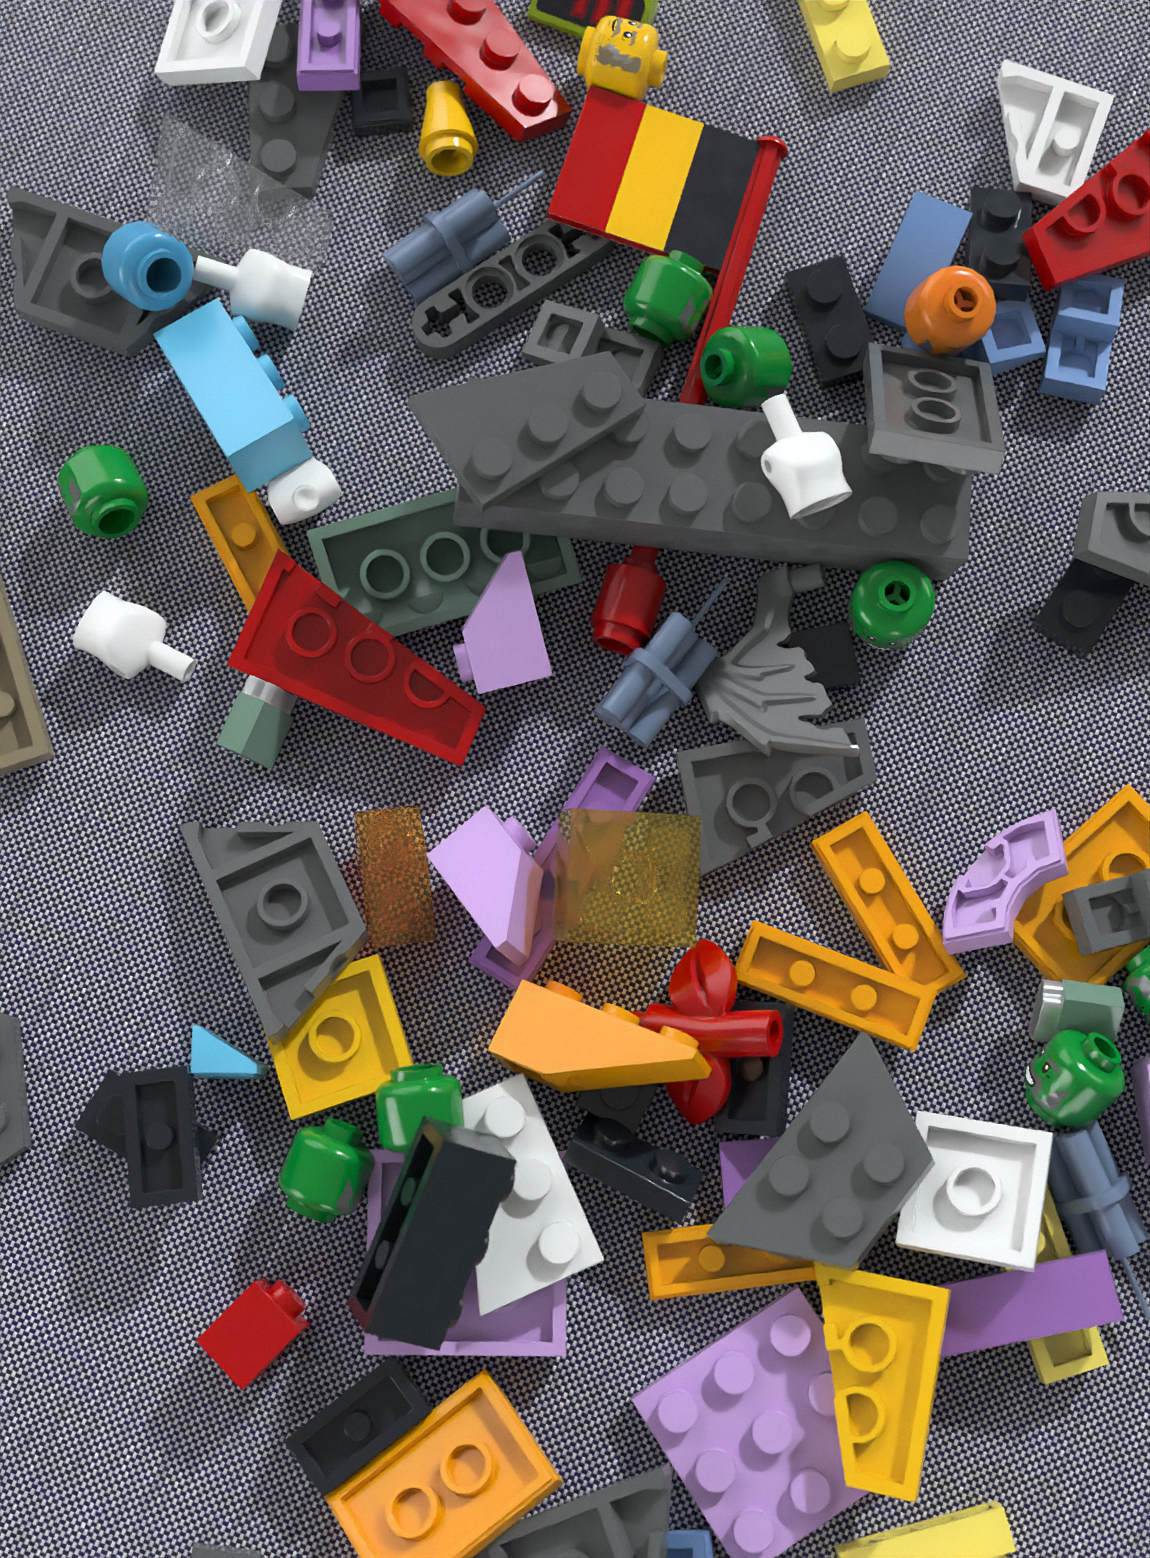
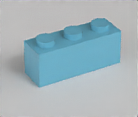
[153,298,313,493]

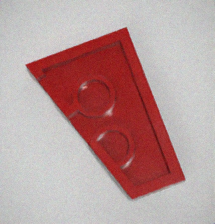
[1021,129,1150,292]

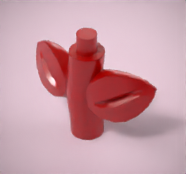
[629,939,783,1124]

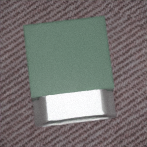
[216,675,297,769]
[1029,979,1125,1044]

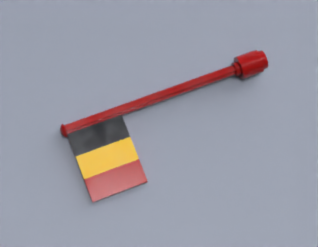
[546,85,788,655]

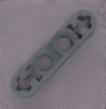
[412,219,616,359]

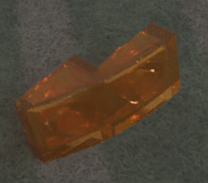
[353,805,436,948]

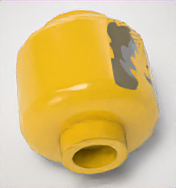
[577,16,669,102]

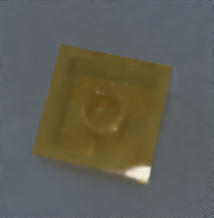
[552,808,701,948]

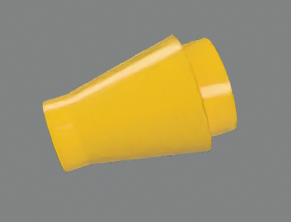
[419,80,478,176]

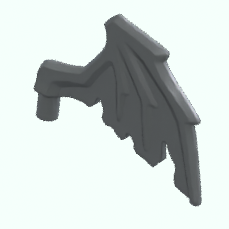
[694,562,860,757]

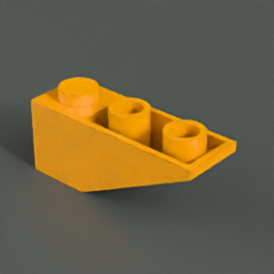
[488,979,712,1093]

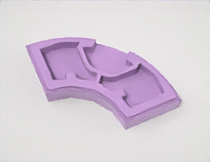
[942,809,1069,955]

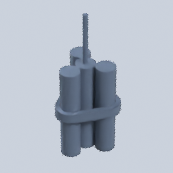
[381,170,545,306]
[593,577,730,748]
[1047,1119,1150,1320]

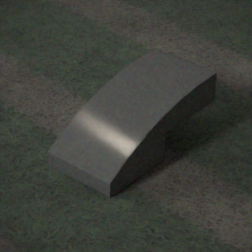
[521,300,664,398]
[1061,868,1150,957]

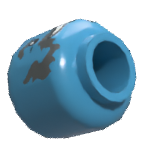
[101,221,194,311]

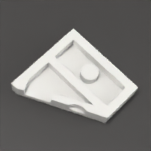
[997,59,1114,206]

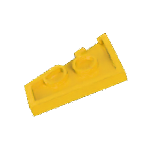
[814,1262,951,1502]

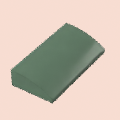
[306,488,583,637]

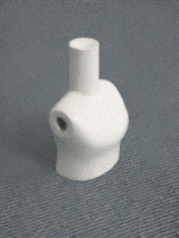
[193,249,312,332]
[761,394,853,519]
[267,458,342,525]
[73,591,196,682]

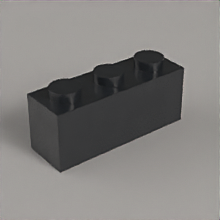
[347,1115,517,1351]

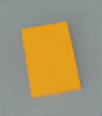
[1013,784,1150,985]
[324,1369,564,1558]

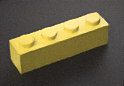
[834,1501,1016,1558]

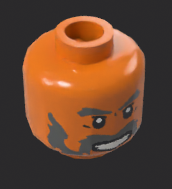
[904,265,996,356]

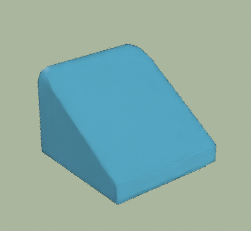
[190,1025,268,1079]

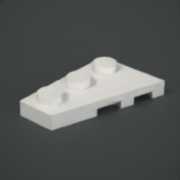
[462,1073,604,1316]

